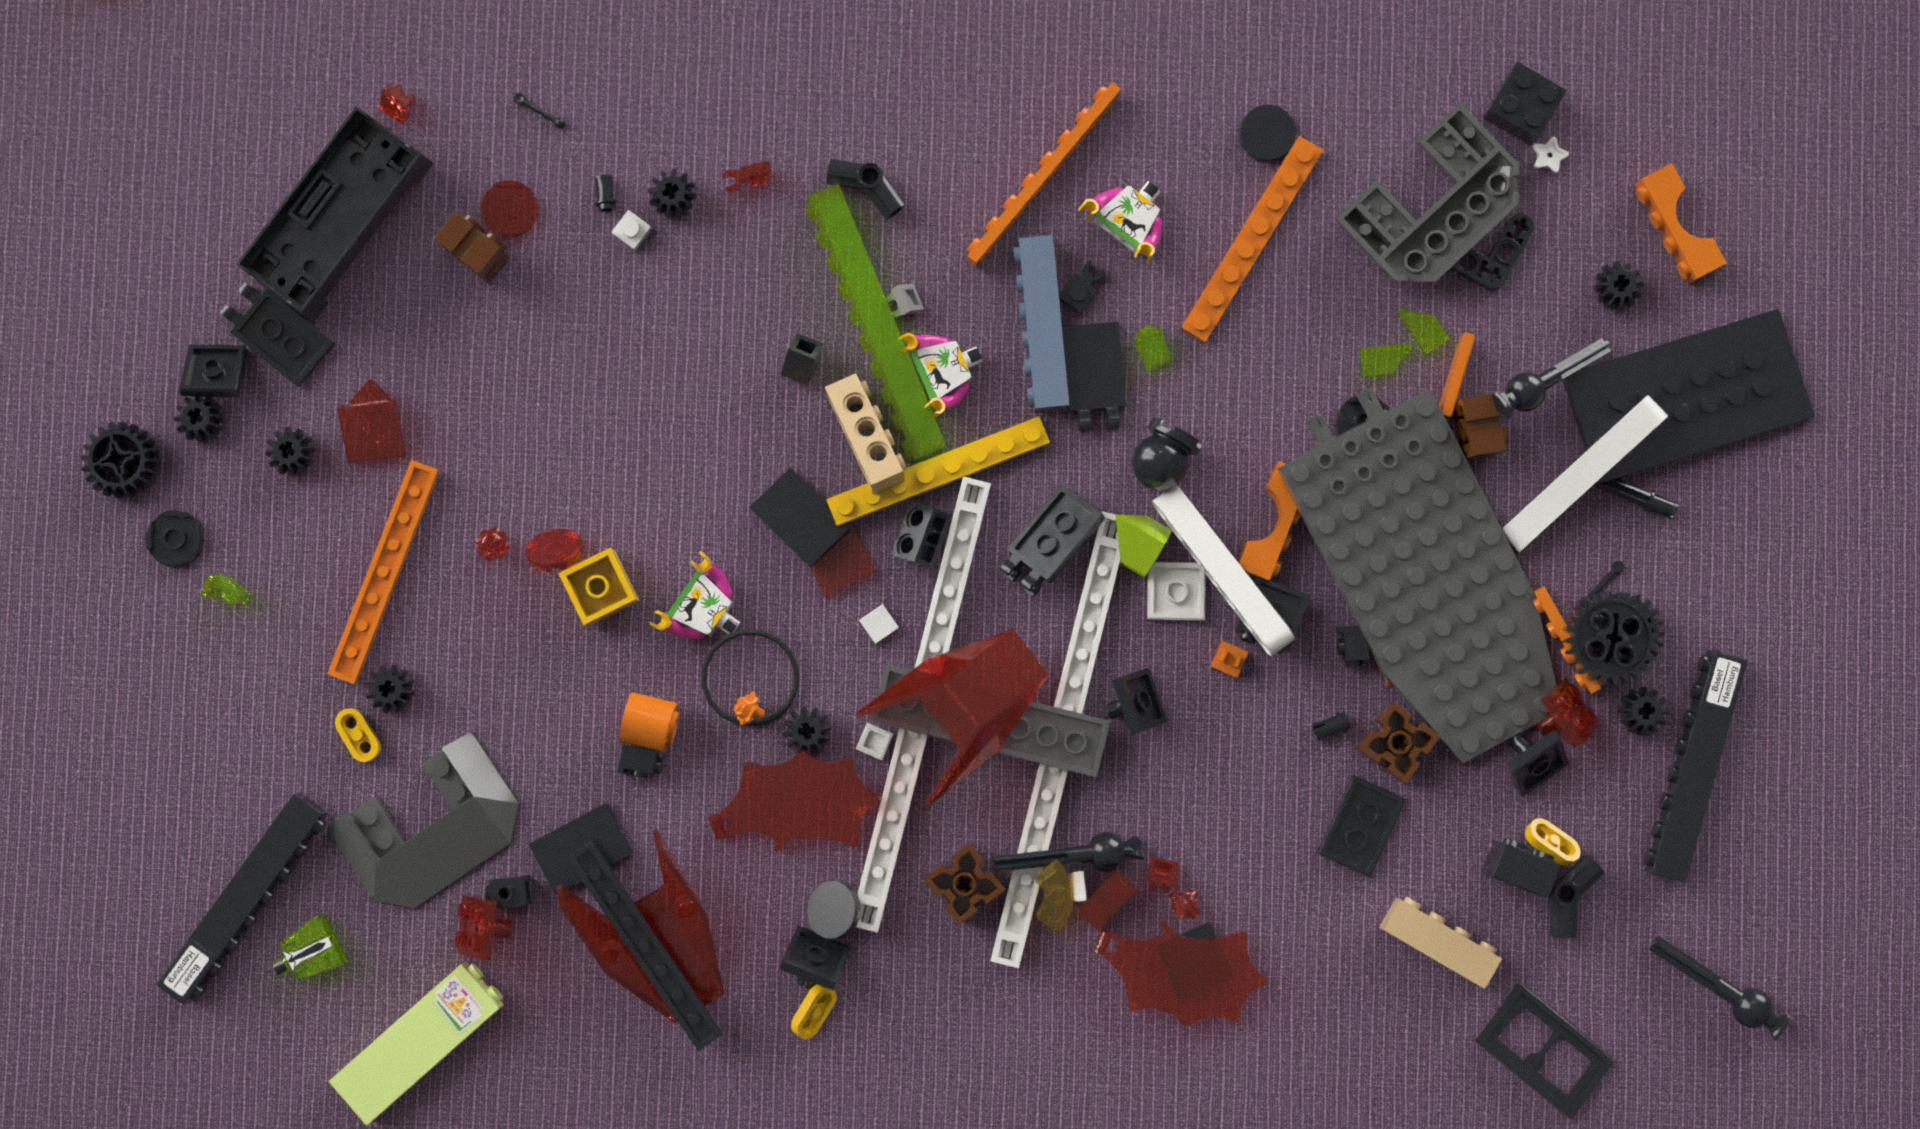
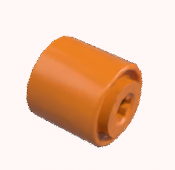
[619,692,680,753]

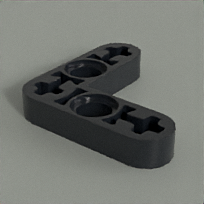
[1450,213,1534,290]

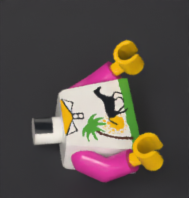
[1078,181,1162,264]
[897,333,983,419]
[650,551,740,639]

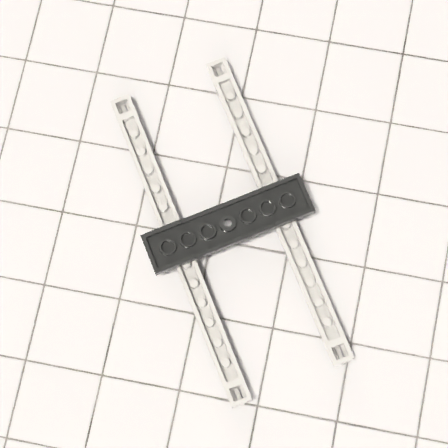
[856,477,1120,968]

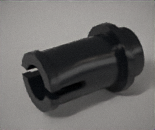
[594,174,617,212]
[1312,712,1351,741]

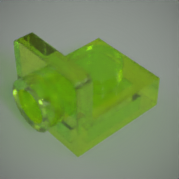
[1133,325,1173,372]
[200,573,253,604]

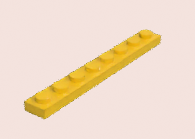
[826,416,1050,527]

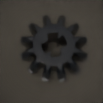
[648,169,697,218]
[1593,261,1644,310]
[174,397,225,443]
[265,427,316,476]
[365,665,415,713]
[1617,686,1669,736]
[783,707,832,755]

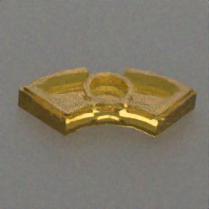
[1035,859,1074,933]

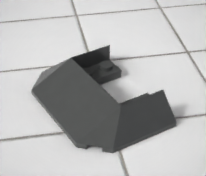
[1335,102,1519,283]
[327,732,519,908]

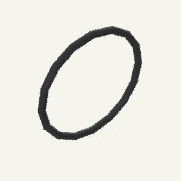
[701,629,799,726]

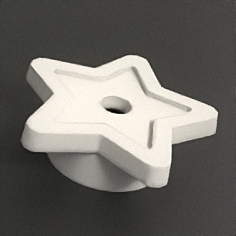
[1533,137,1569,173]

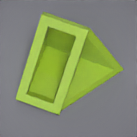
[1115,515,1172,578]

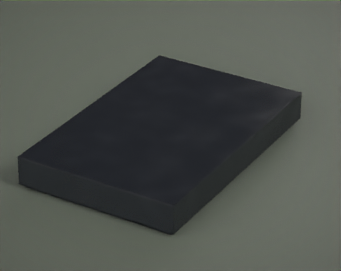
[749,468,851,568]
[1317,775,1406,878]
[529,803,633,895]

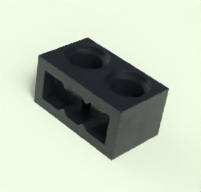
[890,501,952,570]

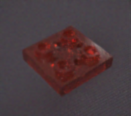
[1536,677,1598,748]
[455,895,513,960]

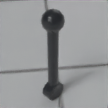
[514,93,566,129]
[1580,561,1624,608]

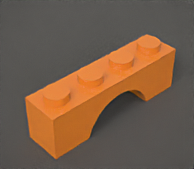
[1635,163,1727,284]
[1238,461,1301,581]

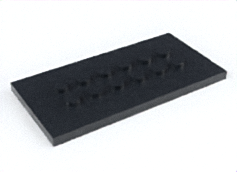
[1562,309,1815,484]

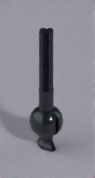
[1492,338,1611,419]
[993,832,1144,872]
[1649,936,1791,1040]

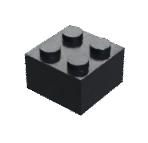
[1483,62,1567,146]
[1482,838,1561,898]

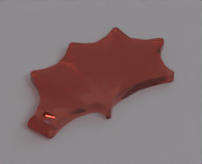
[708,750,880,851]
[1093,921,1267,1026]

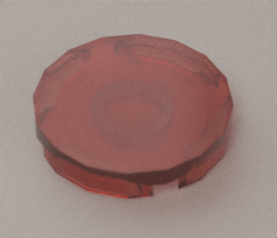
[481,180,539,238]
[525,529,584,572]

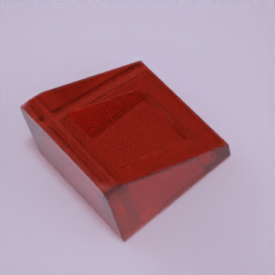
[350,379,391,423]

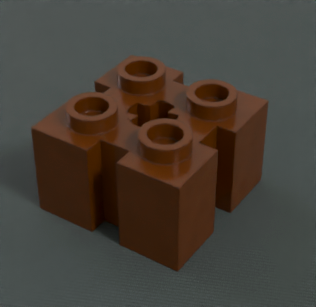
[434,211,510,284]
[1453,393,1509,461]
[1354,702,1441,783]
[924,842,1005,925]

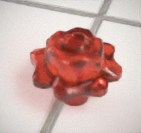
[475,527,510,562]
[1169,889,1200,919]

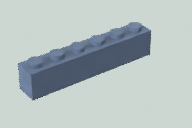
[1013,235,1069,412]

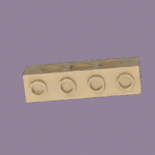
[825,373,907,495]

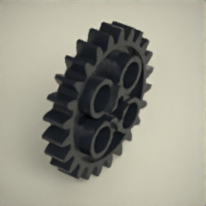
[1562,591,1660,686]

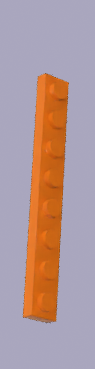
[966,82,1121,268]
[1181,136,1323,344]
[327,460,440,685]

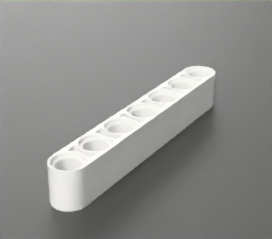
[1502,395,1668,552]
[1152,486,1295,656]

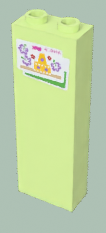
[328,962,504,1126]

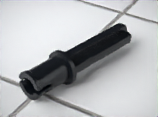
[1593,478,1679,520]

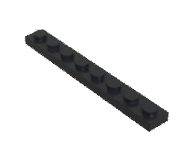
[567,841,723,1052]

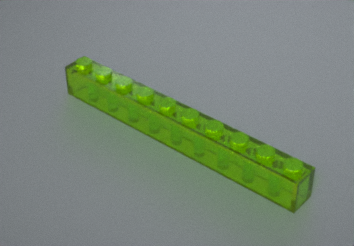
[804,184,947,462]

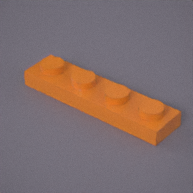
[1533,585,1601,694]

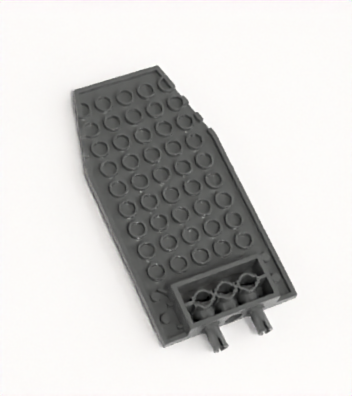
[1277,387,1562,763]

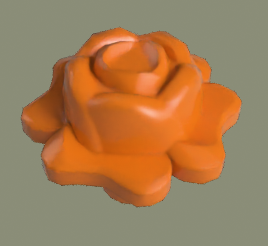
[734,692,765,726]

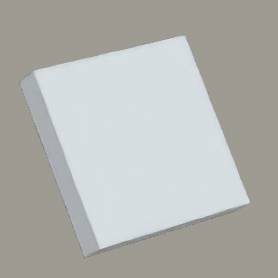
[1147,562,1206,621]

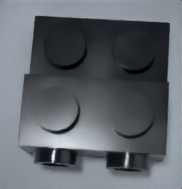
[1235,576,1311,655]

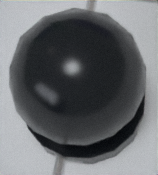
[1131,417,1203,491]

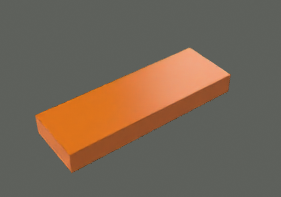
[1439,332,1475,419]

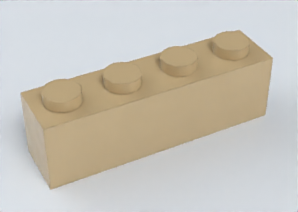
[1379,897,1502,989]

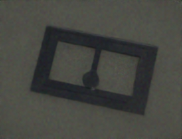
[1475,982,1615,1119]

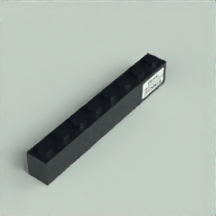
[1643,650,1748,883]
[155,793,328,1005]

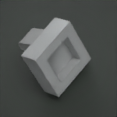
[886,284,924,317]

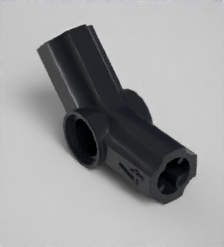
[826,159,906,220]
[1549,854,1605,938]

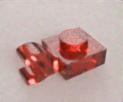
[722,161,773,194]

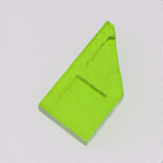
[1396,308,1450,356]
[1359,343,1413,378]

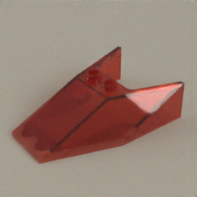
[856,629,1049,806]
[556,828,725,1023]

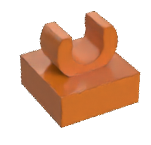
[1210,640,1248,678]

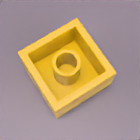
[558,548,640,627]

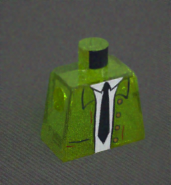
[272,913,349,980]

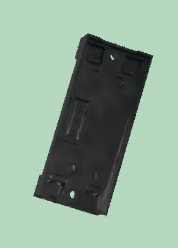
[236,106,433,323]

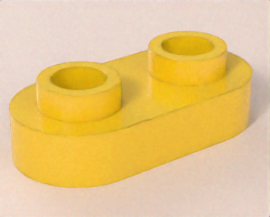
[335,708,381,762]
[1525,818,1580,866]
[791,985,837,1039]

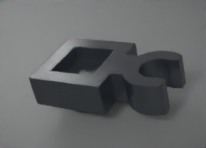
[1059,260,1105,314]

